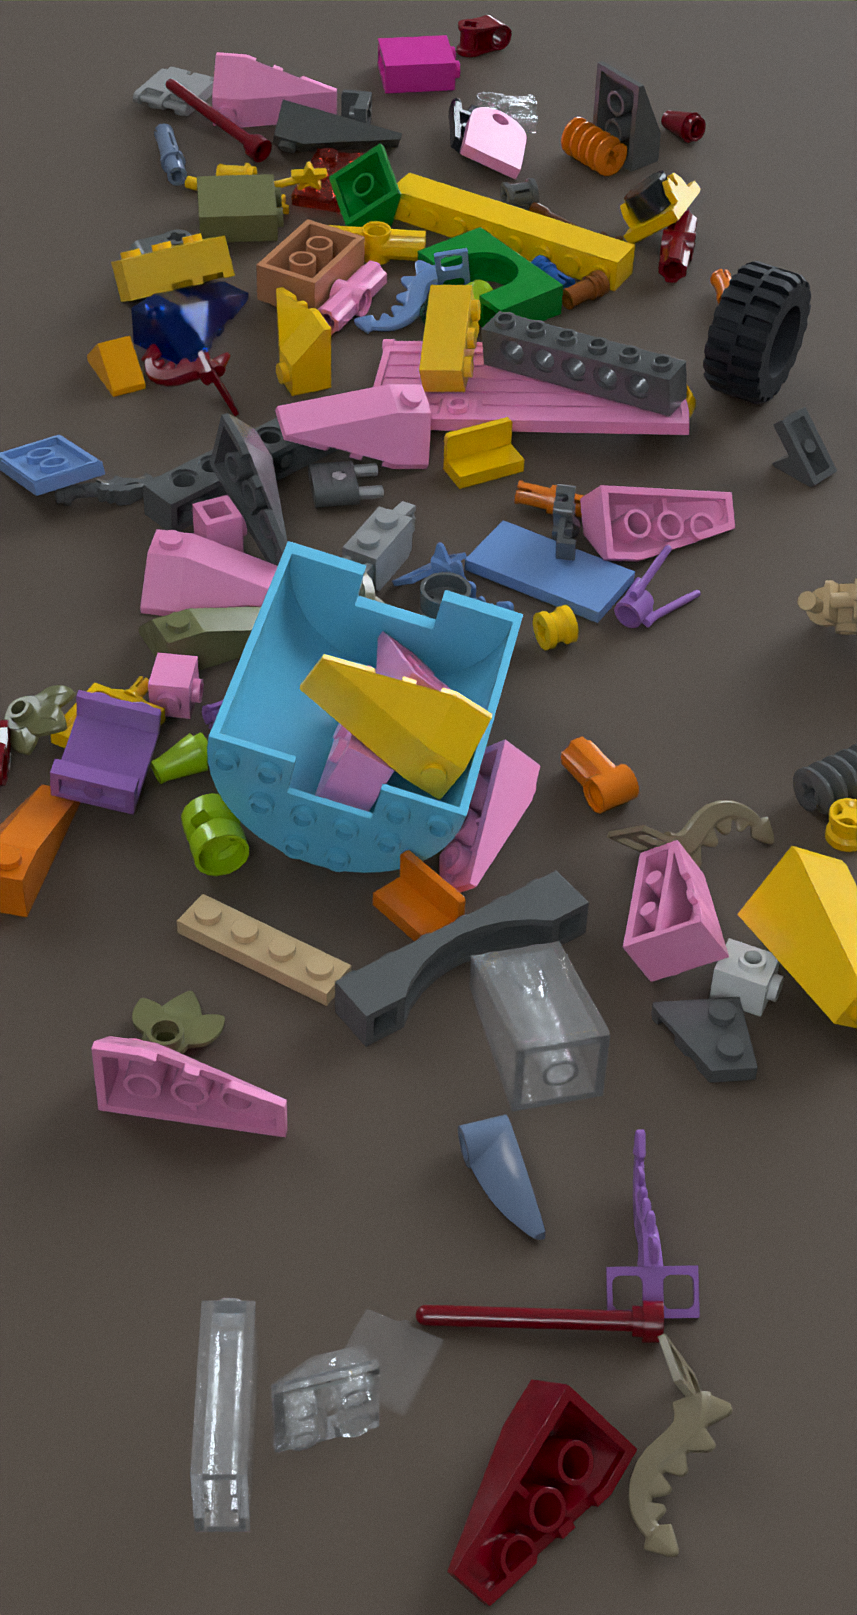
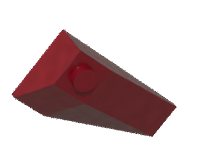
[447,1379,638,1606]

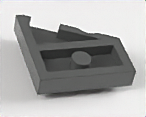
[651,997,758,1083]

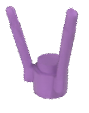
[614,545,701,628]

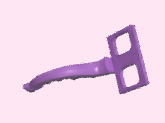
[606,1129,700,1318]

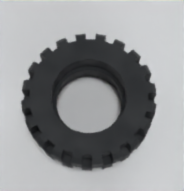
[703,261,811,404]

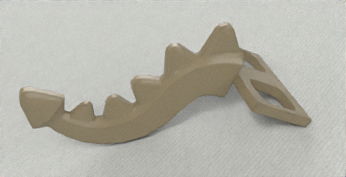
[607,800,774,868]
[628,1333,733,1557]

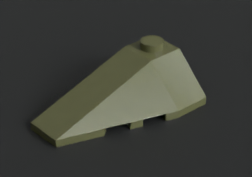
[138,607,261,671]

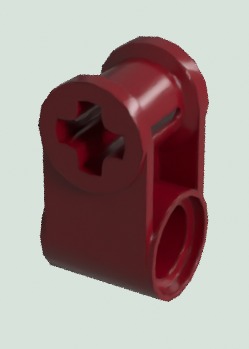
[456,15,512,57]

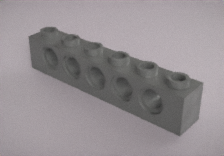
[481,311,687,416]
[143,418,339,532]

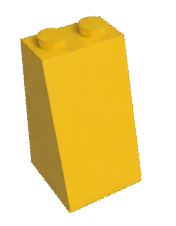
[737,846,857,1028]

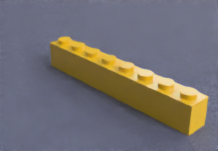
[394,173,635,291]

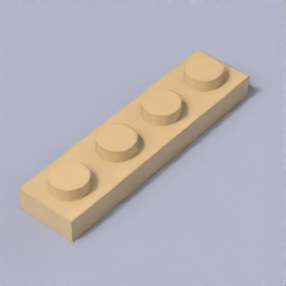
[177,894,351,1006]

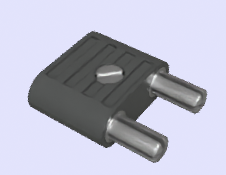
[308,461,384,508]

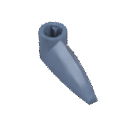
[458,1115,546,1240]

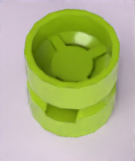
[181,793,249,876]

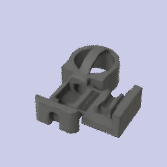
[552,484,581,561]

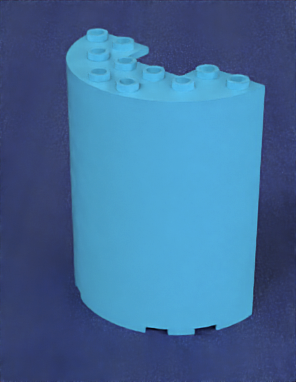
[207,541,523,873]

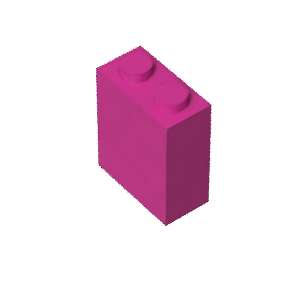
[377,35,460,93]

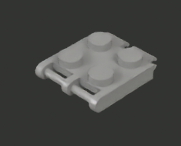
[133,66,214,116]

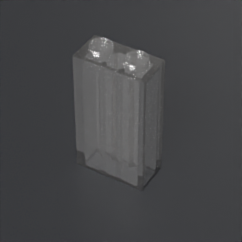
[190,1298,258,1532]

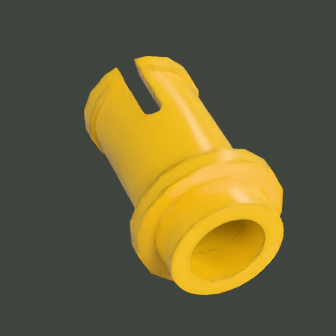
[216,163,257,176]

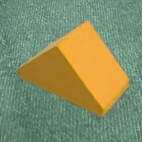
[87,335,146,397]

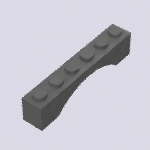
[335,871,589,1047]

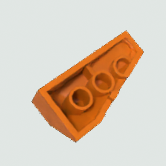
[0,785,81,917]

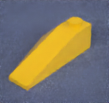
[276,287,331,396]
[299,654,492,800]

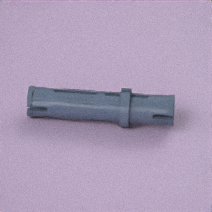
[154,123,188,186]

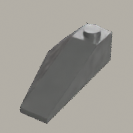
[272,100,402,153]
[210,413,288,566]

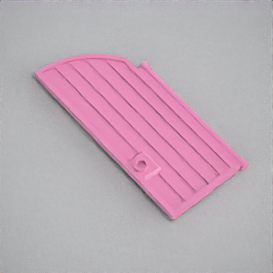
[373,339,689,435]

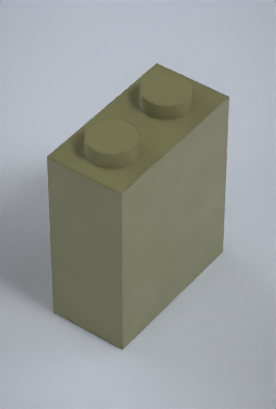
[197,174,284,242]

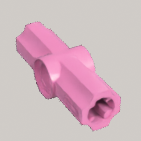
[318,261,387,336]

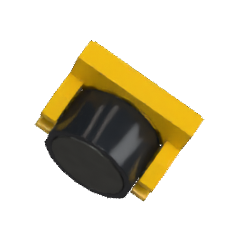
[620,170,701,244]

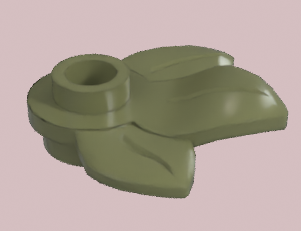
[4,685,76,755]
[132,991,225,1054]

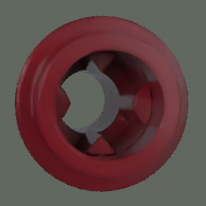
[661,110,706,143]

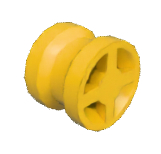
[533,605,579,651]
[825,798,857,852]

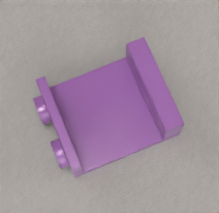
[50,690,161,815]

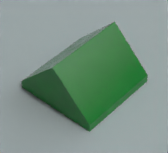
[329,143,401,227]

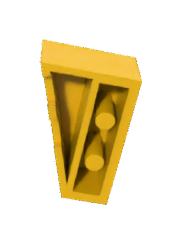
[111,233,235,302]
[419,285,481,392]

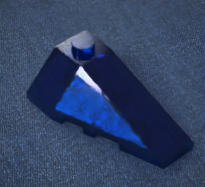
[131,281,249,365]

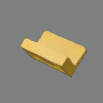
[443,417,525,489]

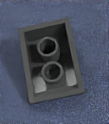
[593,61,661,172]

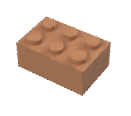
[256,219,365,310]

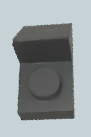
[772,407,837,487]

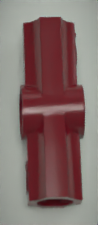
[658,209,697,283]

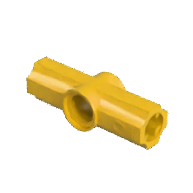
[328,221,426,265]

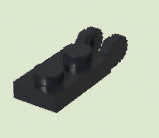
[448,98,478,153]

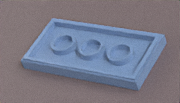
[465,520,635,623]

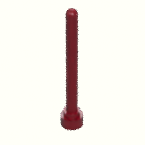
[165,79,272,163]
[415,1300,664,1343]

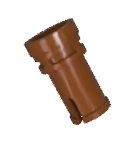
[562,269,610,310]

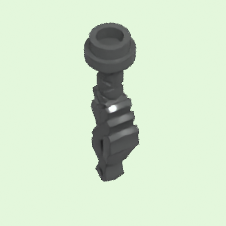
[54,472,158,506]

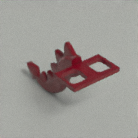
[141,344,239,416]

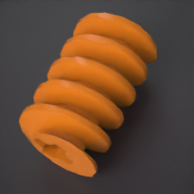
[561,117,627,176]

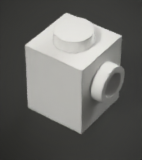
[709,938,784,1017]

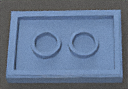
[0,435,105,496]

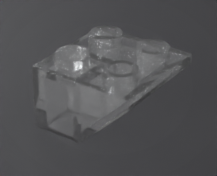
[271,1345,380,1453]

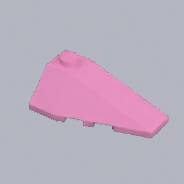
[140,529,278,616]
[91,1036,287,1138]

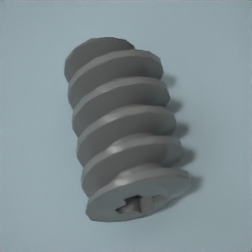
[793,743,857,815]

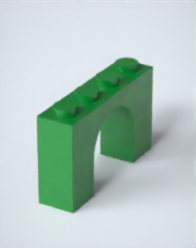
[418,227,563,327]

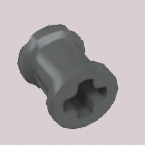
[500,178,539,206]

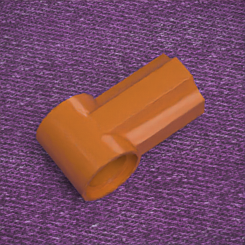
[561,736,639,814]

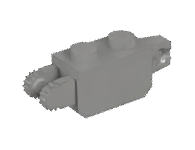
[342,501,416,591]

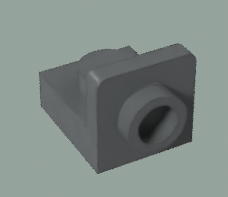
[341,89,372,124]

